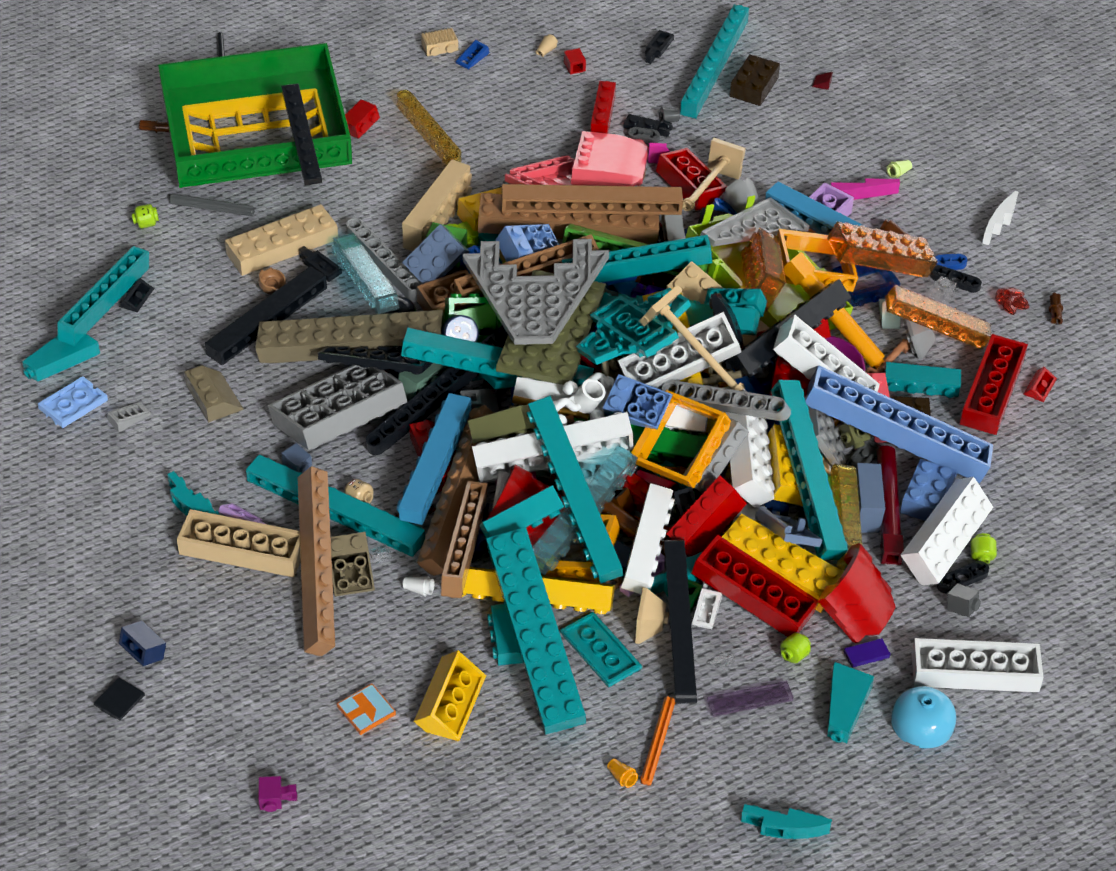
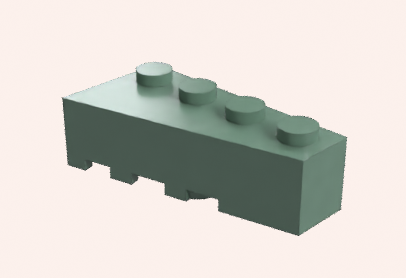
[398,363,450,406]

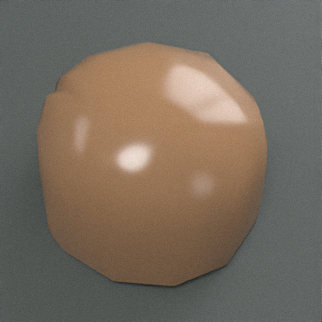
[258,267,286,294]

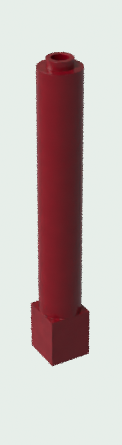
[876,445,904,565]

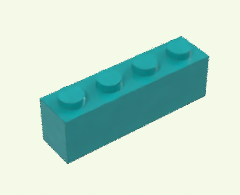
[884,362,961,398]
[479,485,564,538]

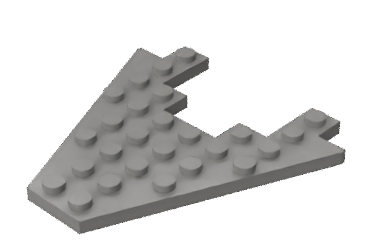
[463,239,609,345]

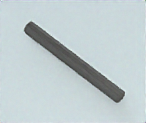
[170,194,255,216]

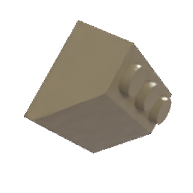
[184,365,244,423]

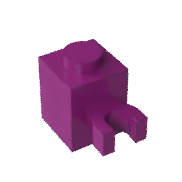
[259,776,297,812]

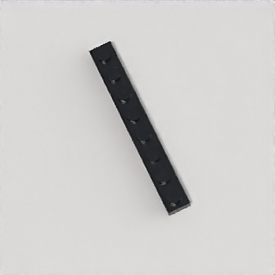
[281,83,322,185]

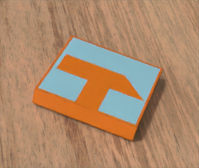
[337,684,396,735]

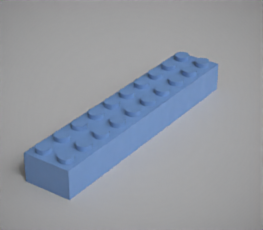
[805,366,993,484]

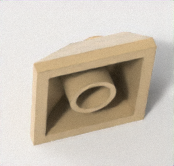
[635,587,669,644]

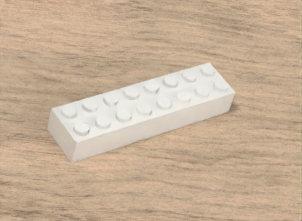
[472,412,634,483]

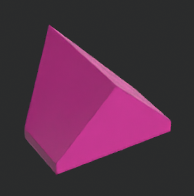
[648,143,670,163]

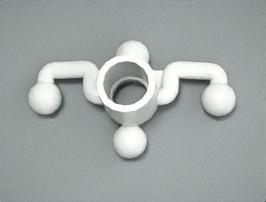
[554,372,615,426]

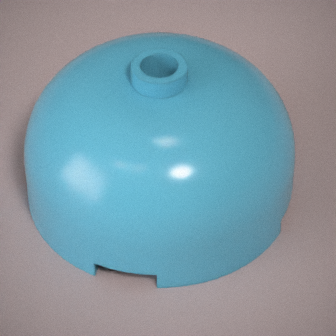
[891,686,956,748]

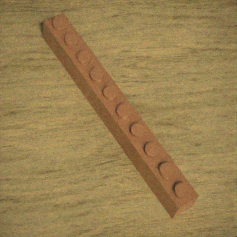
[501,184,683,215]
[417,405,493,576]
[298,466,335,656]

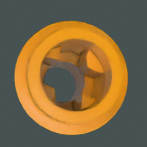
[607,759,638,788]

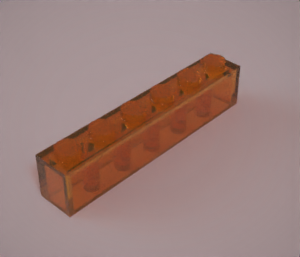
[885,285,992,350]

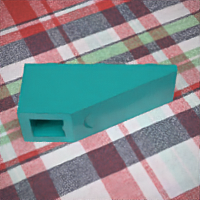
[704,288,767,317]

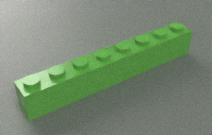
[562,224,708,276]

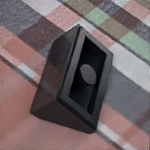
[119,278,155,313]

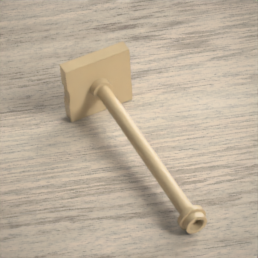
[682,138,746,211]
[639,285,744,391]

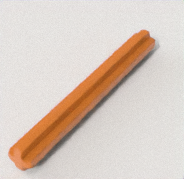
[640,696,675,785]

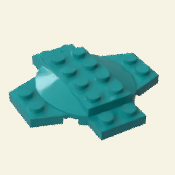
[576,288,691,365]

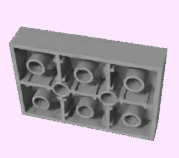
[268,364,407,450]

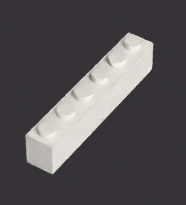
[621,483,675,594]

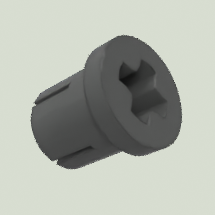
[659,107,680,122]

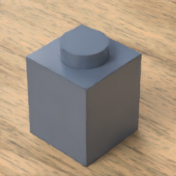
[281,443,312,473]

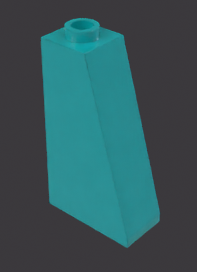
[22,334,100,382]
[827,662,874,743]

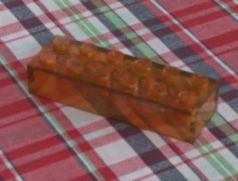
[827,222,938,277]
[741,227,786,312]

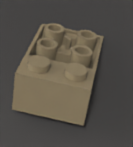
[331,532,375,597]

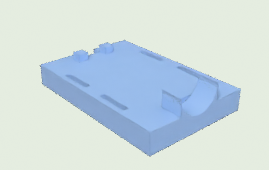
[38,376,108,428]

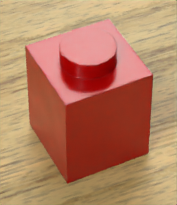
[564,48,586,75]

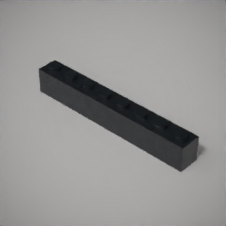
[205,266,327,365]
[728,279,851,378]

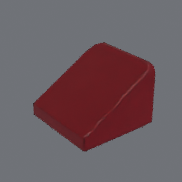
[812,72,833,90]

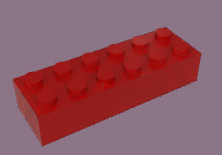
[960,334,1028,435]
[691,534,818,637]

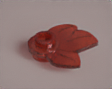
[995,288,1029,315]

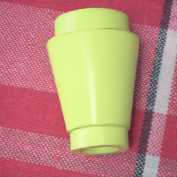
[887,160,912,178]

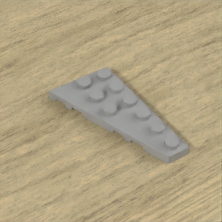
[700,197,810,247]

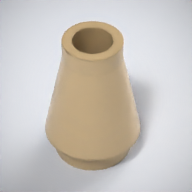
[535,34,558,57]

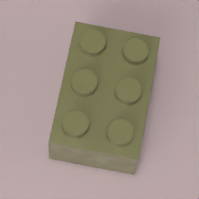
[468,405,536,444]

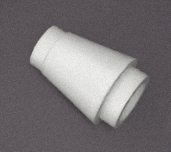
[403,576,435,596]

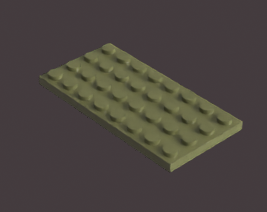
[496,270,606,385]

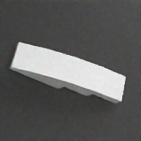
[982,191,1018,245]
[692,582,723,630]

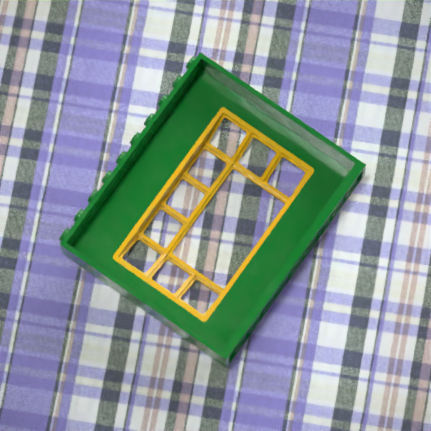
[158,43,352,188]

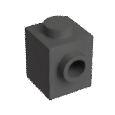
[947,583,981,617]

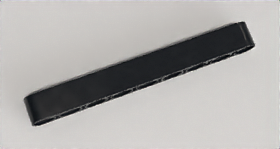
[664,539,697,704]

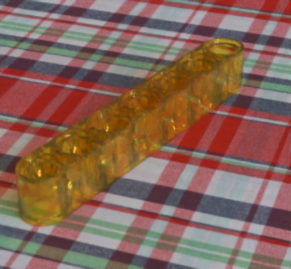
[397,90,462,166]
[831,463,862,571]

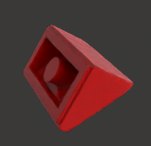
[1023,366,1057,402]

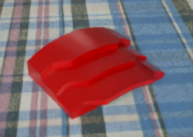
[487,464,569,557]
[817,543,896,643]

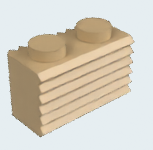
[421,28,458,56]

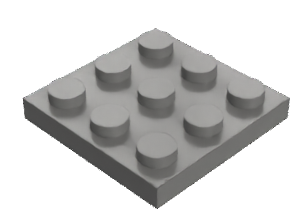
[808,406,846,475]

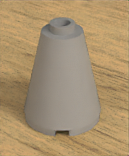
[722,177,760,213]

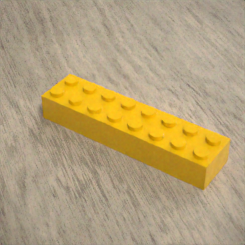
[462,567,615,614]

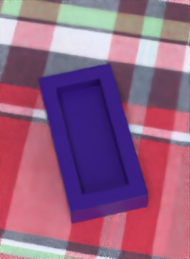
[844,638,890,668]

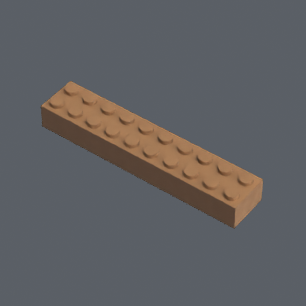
[478,193,659,245]

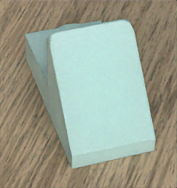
[878,299,901,329]

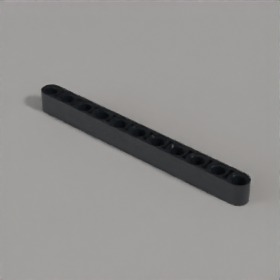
[366,325,508,455]

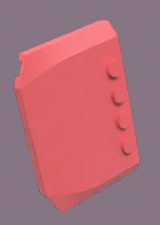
[571,131,649,186]
[505,156,575,185]

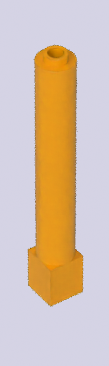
[782,252,885,368]

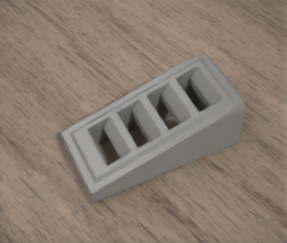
[107,402,151,432]

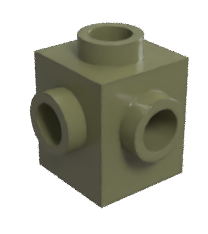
[838,424,871,449]

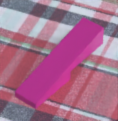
[831,178,900,200]

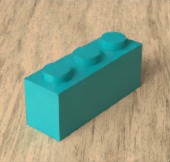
[487,604,523,666]

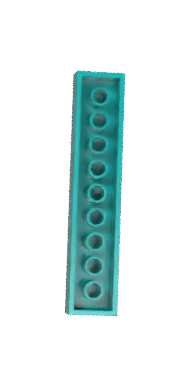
[486,527,586,735]

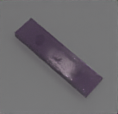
[707,681,794,717]

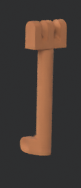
[865,339,910,373]

